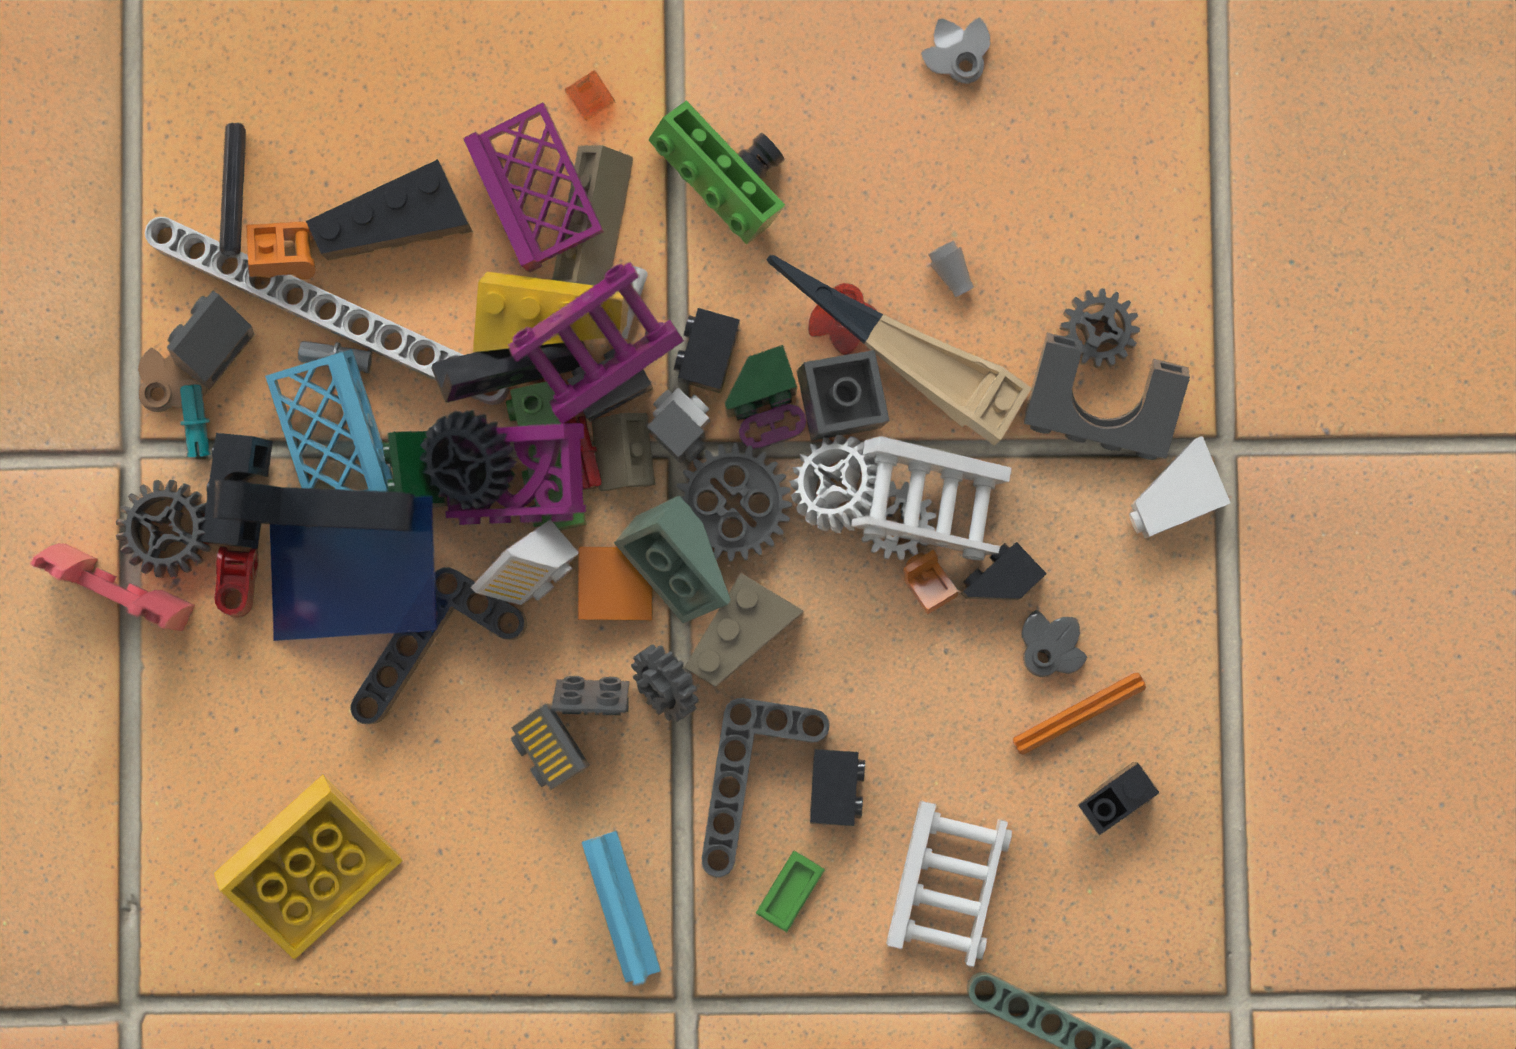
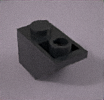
[961,542,1047,600]
[1078,762,1159,836]

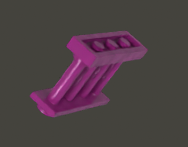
[508,262,684,424]

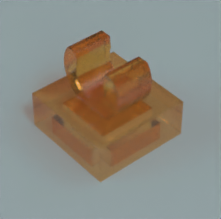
[565,70,615,122]

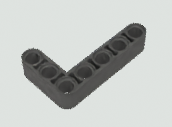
[702,698,830,877]

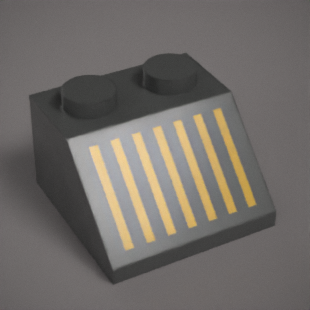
[511,704,590,790]

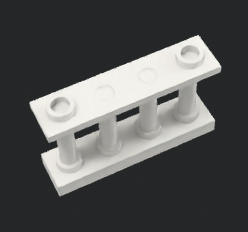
[851,436,1011,560]
[886,800,1012,967]

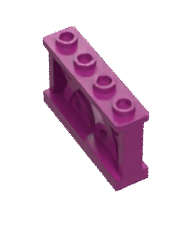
[445,423,586,525]

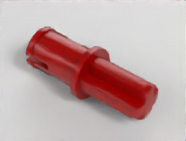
[564,416,601,490]

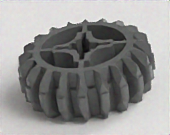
[116,480,211,578]

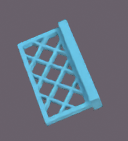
[265,349,393,491]
[581,830,661,985]

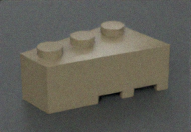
[684,573,804,687]

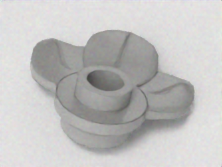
[921,18,990,84]

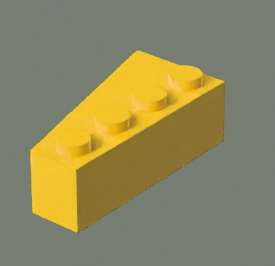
[473,271,629,352]

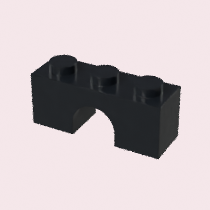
[201,433,273,549]

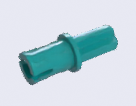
[180,384,211,457]

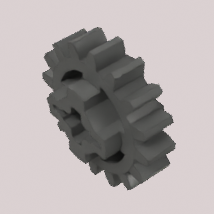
[1060,288,1140,368]
[631,644,699,722]

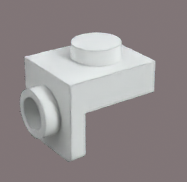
[652,388,710,429]

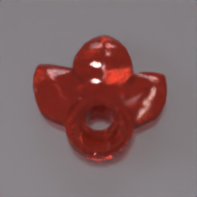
[808,283,877,355]

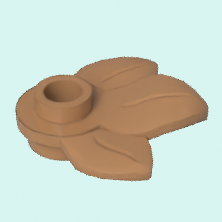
[138,348,208,412]

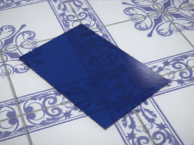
[270,496,437,641]

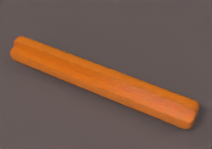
[1013,673,1146,755]

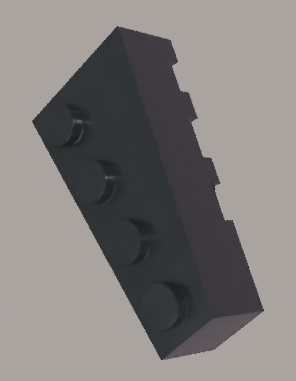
[306,159,473,260]

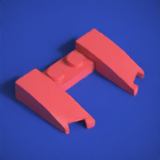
[30,543,195,631]

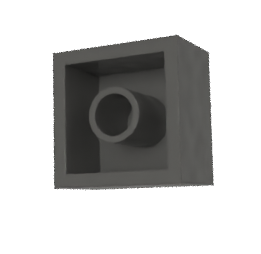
[796,350,890,441]

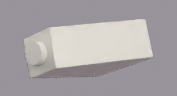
[1129,436,1230,538]

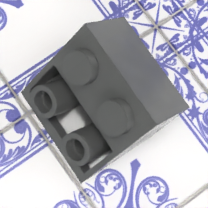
[167,291,255,390]

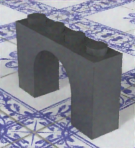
[1024,332,1190,460]

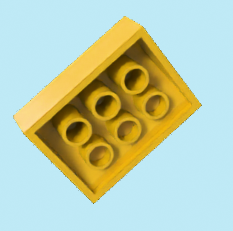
[214,774,403,960]

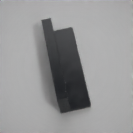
[431,340,585,403]

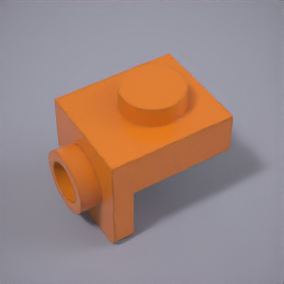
[903,550,958,615]

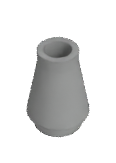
[928,240,974,297]

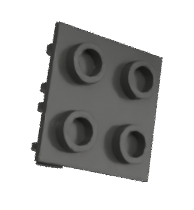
[551,676,629,716]

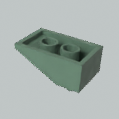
[614,496,731,623]

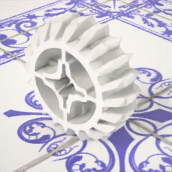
[789,435,878,534]

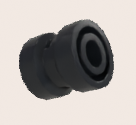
[738,133,785,180]

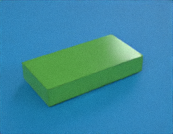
[756,850,825,932]

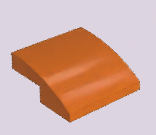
[578,547,653,621]

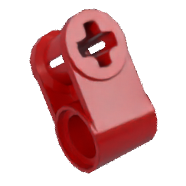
[214,546,259,618]

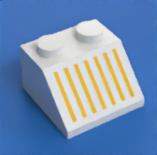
[471,520,579,605]

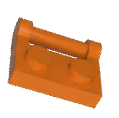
[246,222,316,280]

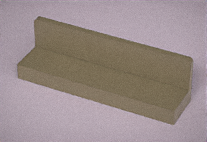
[552,145,633,286]

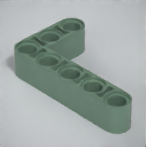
[967,972,1132,1049]

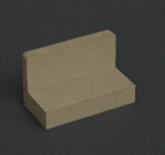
[592,413,655,491]

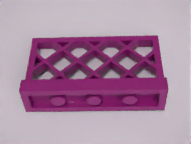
[463,102,604,273]

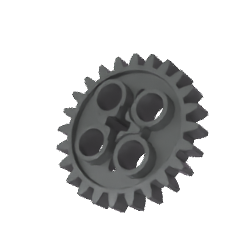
[677,443,792,562]

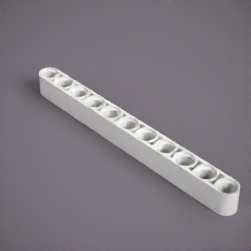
[145,217,509,405]

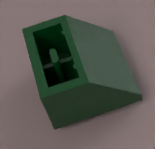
[725,345,797,421]
[383,431,448,510]

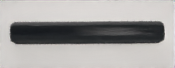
[219,122,246,256]

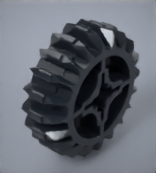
[419,410,517,510]

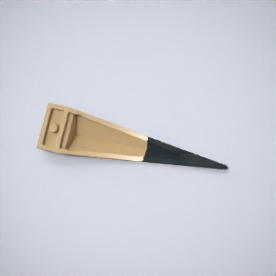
[766,255,1032,446]

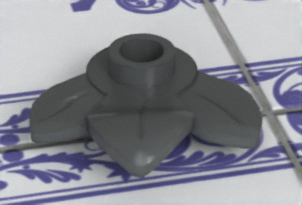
[1021,610,1088,677]

